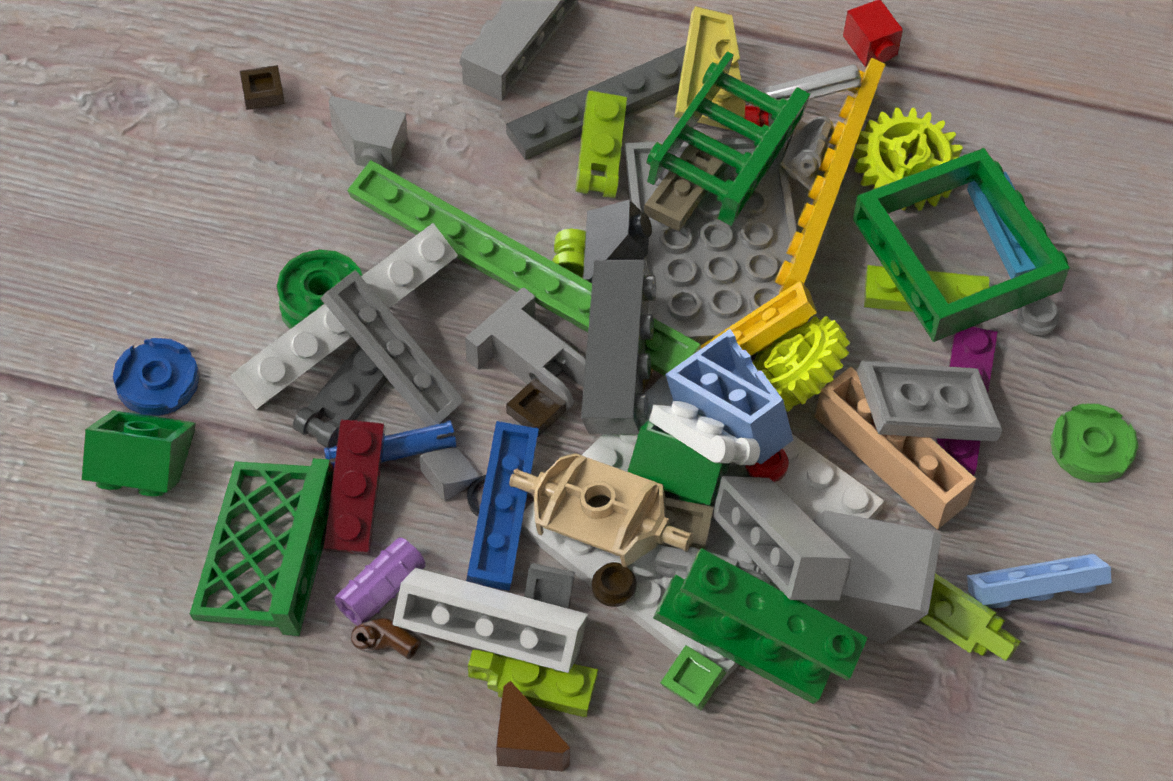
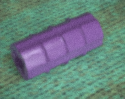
[334,537,425,626]

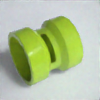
[552,228,586,278]

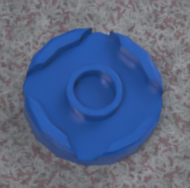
[113,338,200,416]

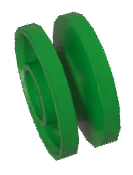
[277,249,362,329]

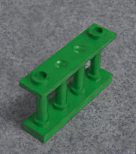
[646,51,810,226]
[653,548,868,704]

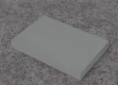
[857,361,1003,442]

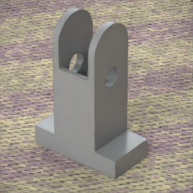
[465,287,586,411]

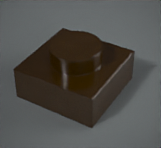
[240,65,285,110]
[506,378,566,437]

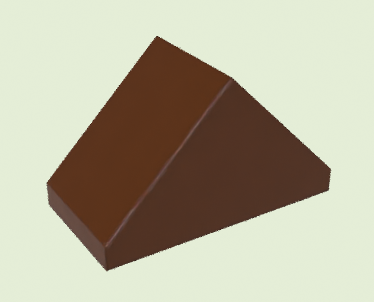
[496,681,570,772]

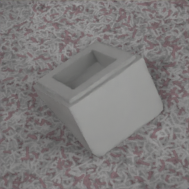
[419,447,480,501]

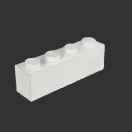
[393,568,588,673]

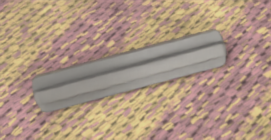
[748,64,861,105]

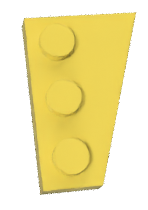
[674,6,746,131]

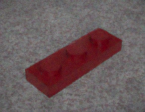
[324,419,386,555]

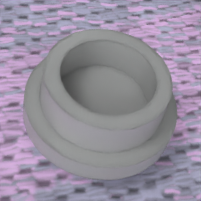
[1017,297,1059,335]

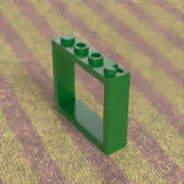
[853,148,1070,342]

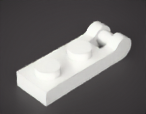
[649,401,760,466]

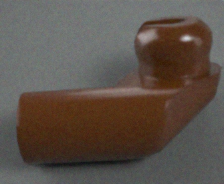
[351,618,421,659]

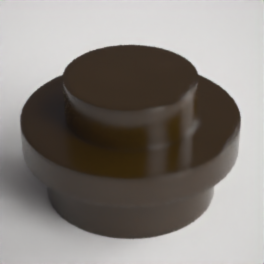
[591,562,637,607]

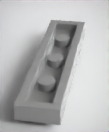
[320,270,464,427]

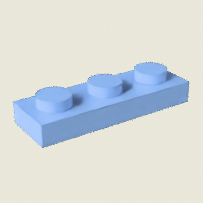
[967,554,1112,608]

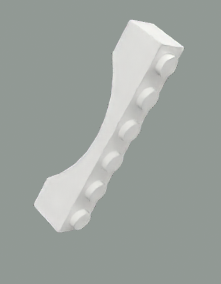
[230,223,458,409]

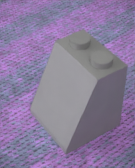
[799,510,942,644]

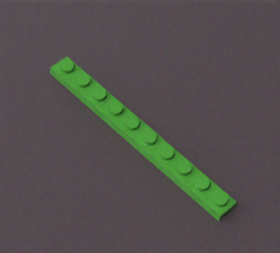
[347,160,702,377]

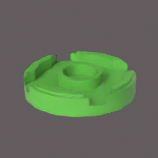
[1050,404,1138,483]

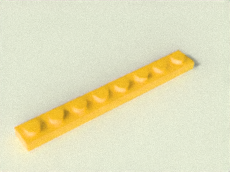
[775,58,885,295]

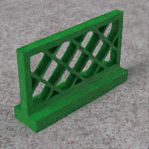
[190,458,334,636]

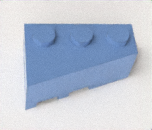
[665,329,793,464]

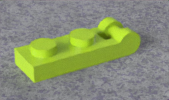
[575,90,627,198]

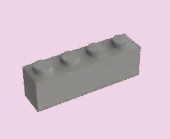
[460,0,579,101]
[712,476,851,601]

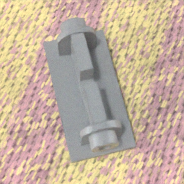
[780,116,834,189]

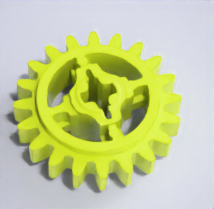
[853,108,963,211]
[752,316,850,412]

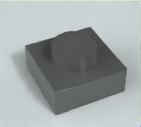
[524,563,576,609]

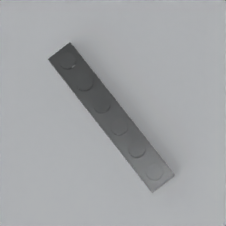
[506,45,686,160]

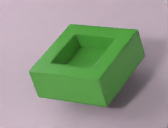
[660,645,726,711]

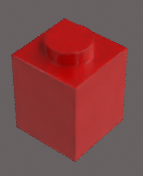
[843,0,903,67]

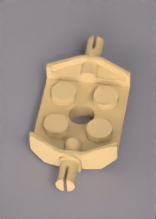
[509,453,694,567]

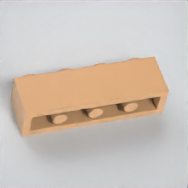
[815,367,976,530]

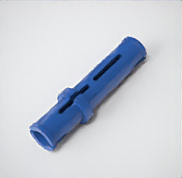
[324,420,457,468]

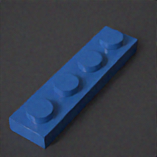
[466,421,539,591]

